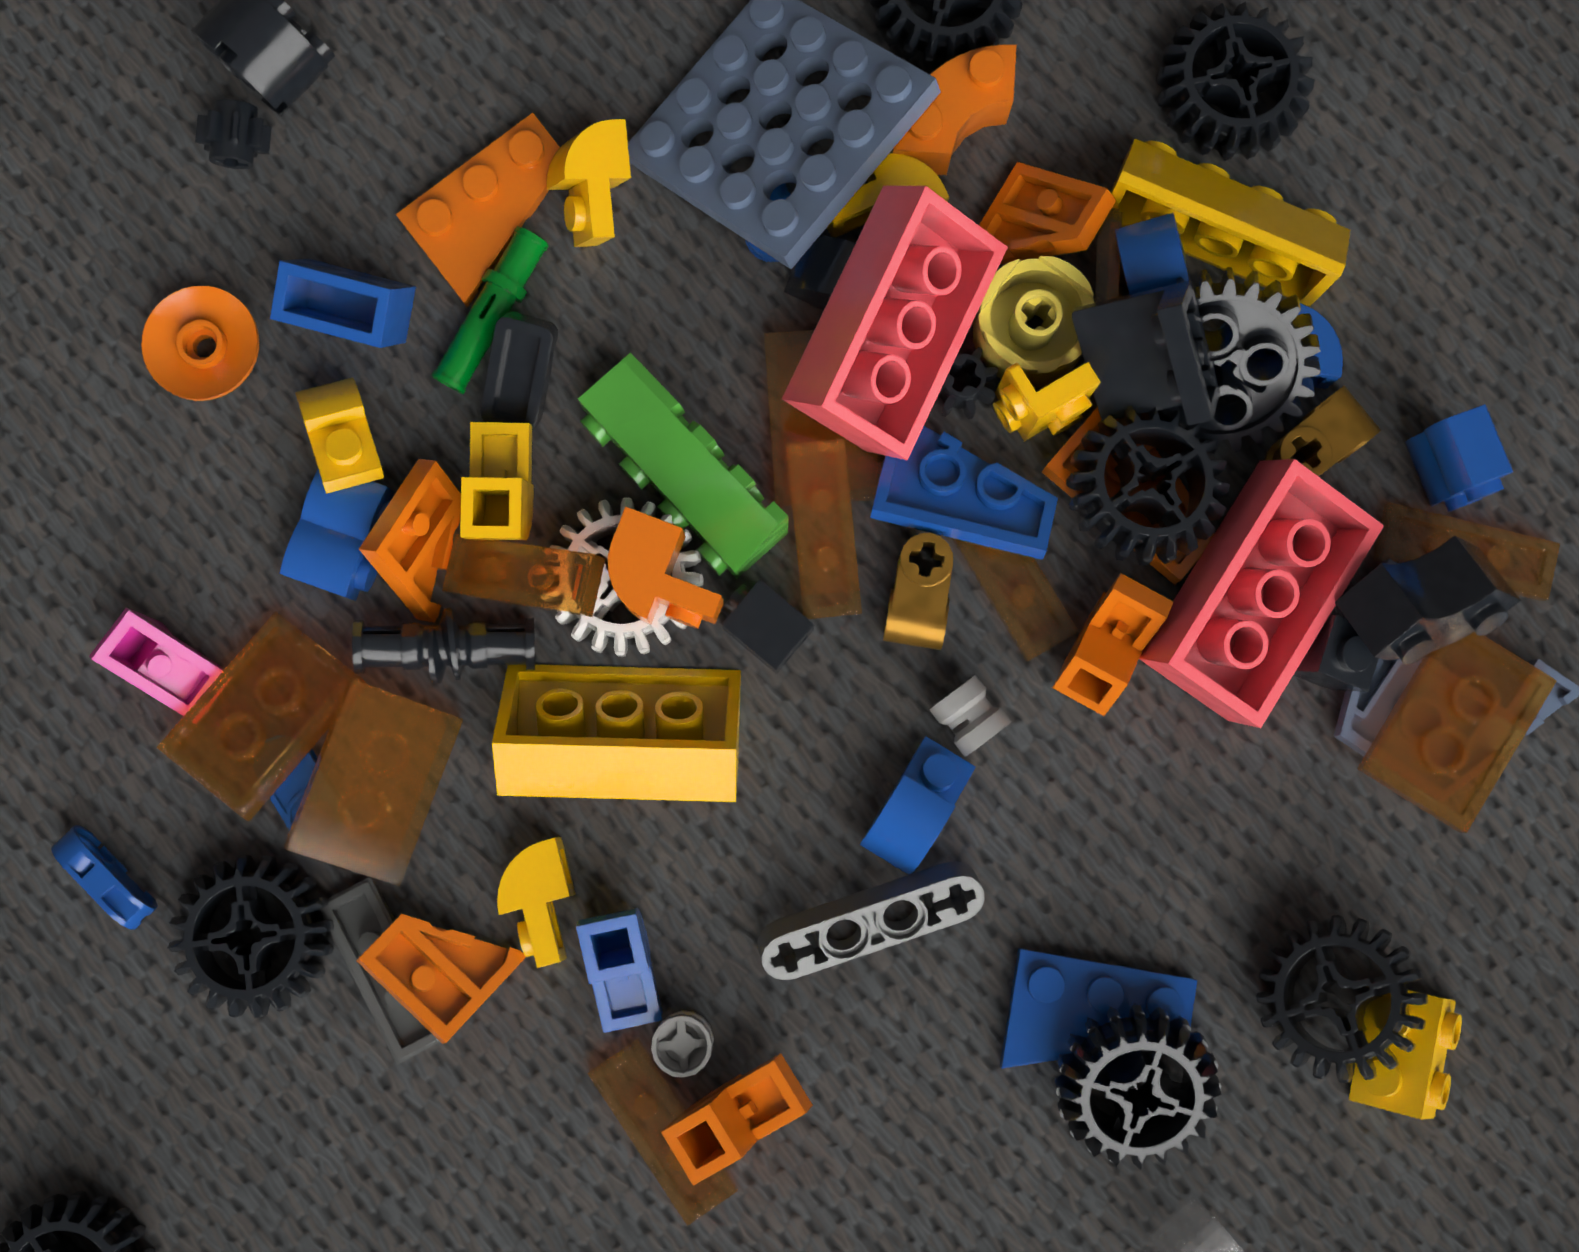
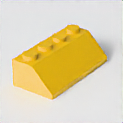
[1105,139,1351,307]
[492,665,741,802]

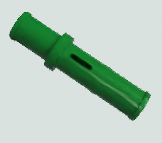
[431,226,549,395]

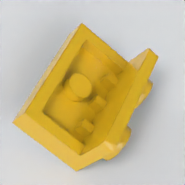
[993,362,1101,442]
[1349,989,1462,1120]

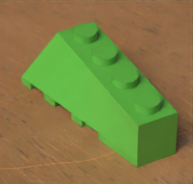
[578,352,788,579]

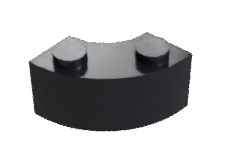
[1335,536,1521,664]

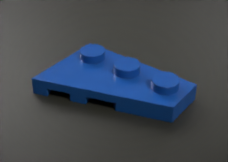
[870,426,1058,560]
[1000,948,1197,1069]

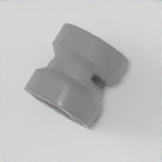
[929,675,1012,757]
[651,1010,714,1078]

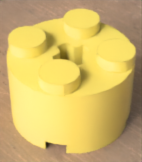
[973,256,1095,388]

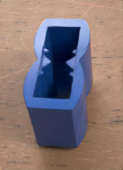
[1405,404,1514,512]
[280,469,396,601]

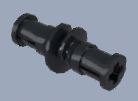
[352,607,535,684]

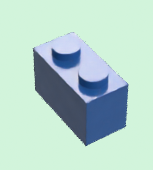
[270,258,416,348]

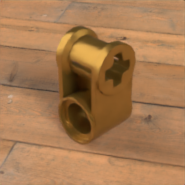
[1264,385,1381,476]
[883,533,953,650]

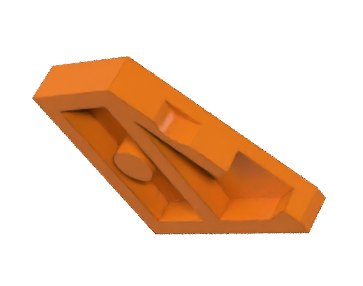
[979,162,1116,264]
[359,459,461,622]
[356,914,526,1044]

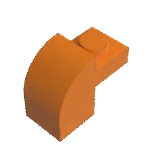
[608,506,724,629]
[1052,573,1174,716]
[661,1053,813,1186]

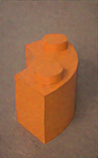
[893,45,1017,175]

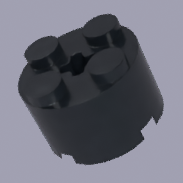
[191,0,335,117]

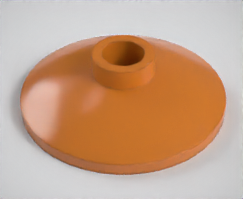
[141,286,259,401]

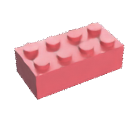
[782,186,1008,460]
[1139,459,1384,728]

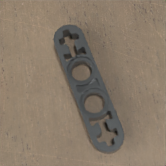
[757,861,985,980]

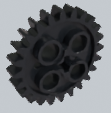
[1158,267,1321,454]

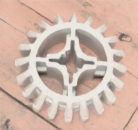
[544,498,704,657]

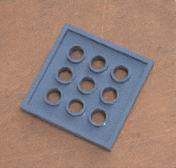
[628,0,941,269]

